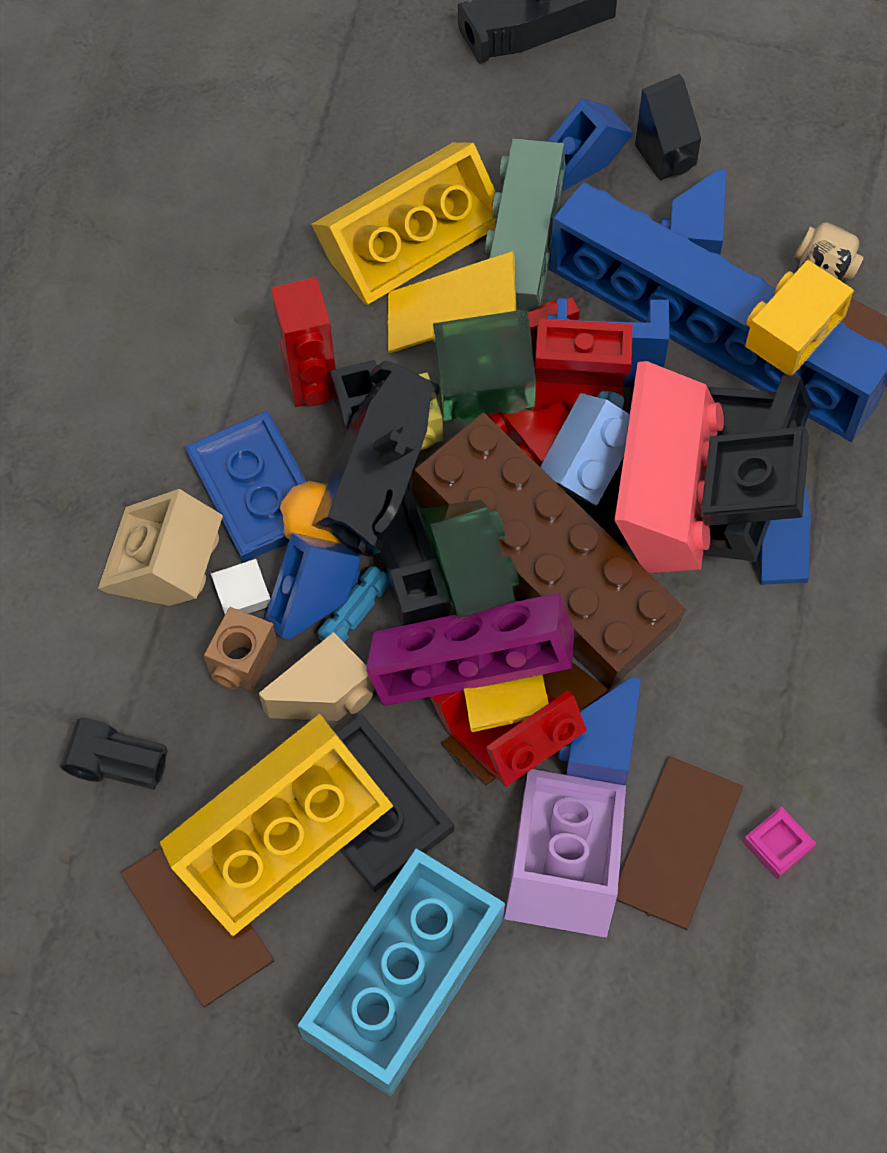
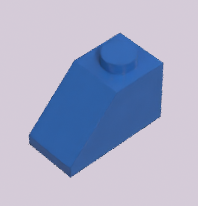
[548,98,634,192]
[660,169,727,254]
[757,482,811,585]
[264,533,361,639]
[559,677,641,785]

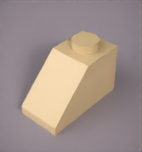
[259,632,375,721]

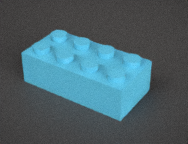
[298,848,505,1097]

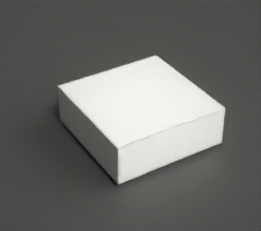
[211,559,271,614]

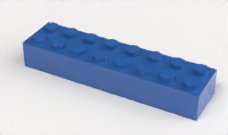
[550,182,887,442]

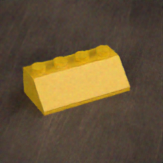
[311,142,497,305]
[160,714,393,936]

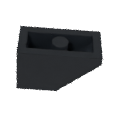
[635,73,701,181]

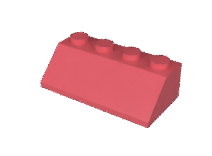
[615,361,724,573]

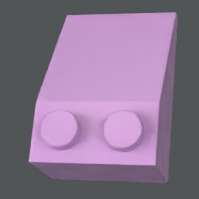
[504,769,626,938]

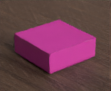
[743,806,817,880]

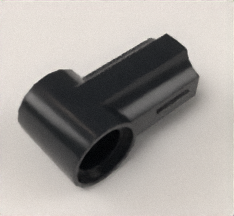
[60,718,168,790]

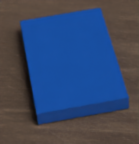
[185,411,306,563]

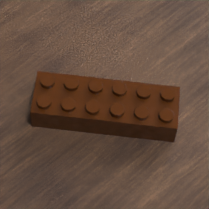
[412,412,686,690]

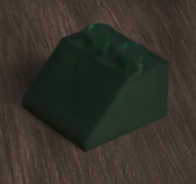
[433,309,536,421]
[420,500,519,618]

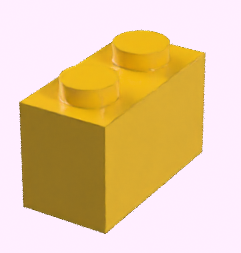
[745,260,854,376]

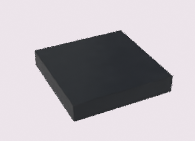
[701,426,809,526]

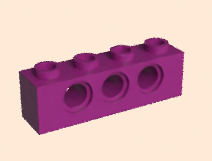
[366,593,574,706]

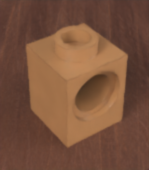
[204,607,278,692]

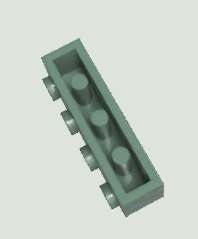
[485,139,566,315]

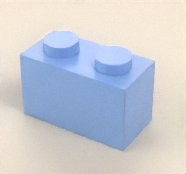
[540,393,630,506]

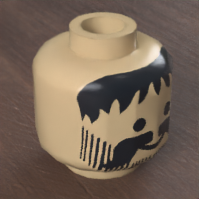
[794,222,864,281]

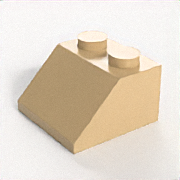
[98,489,223,606]

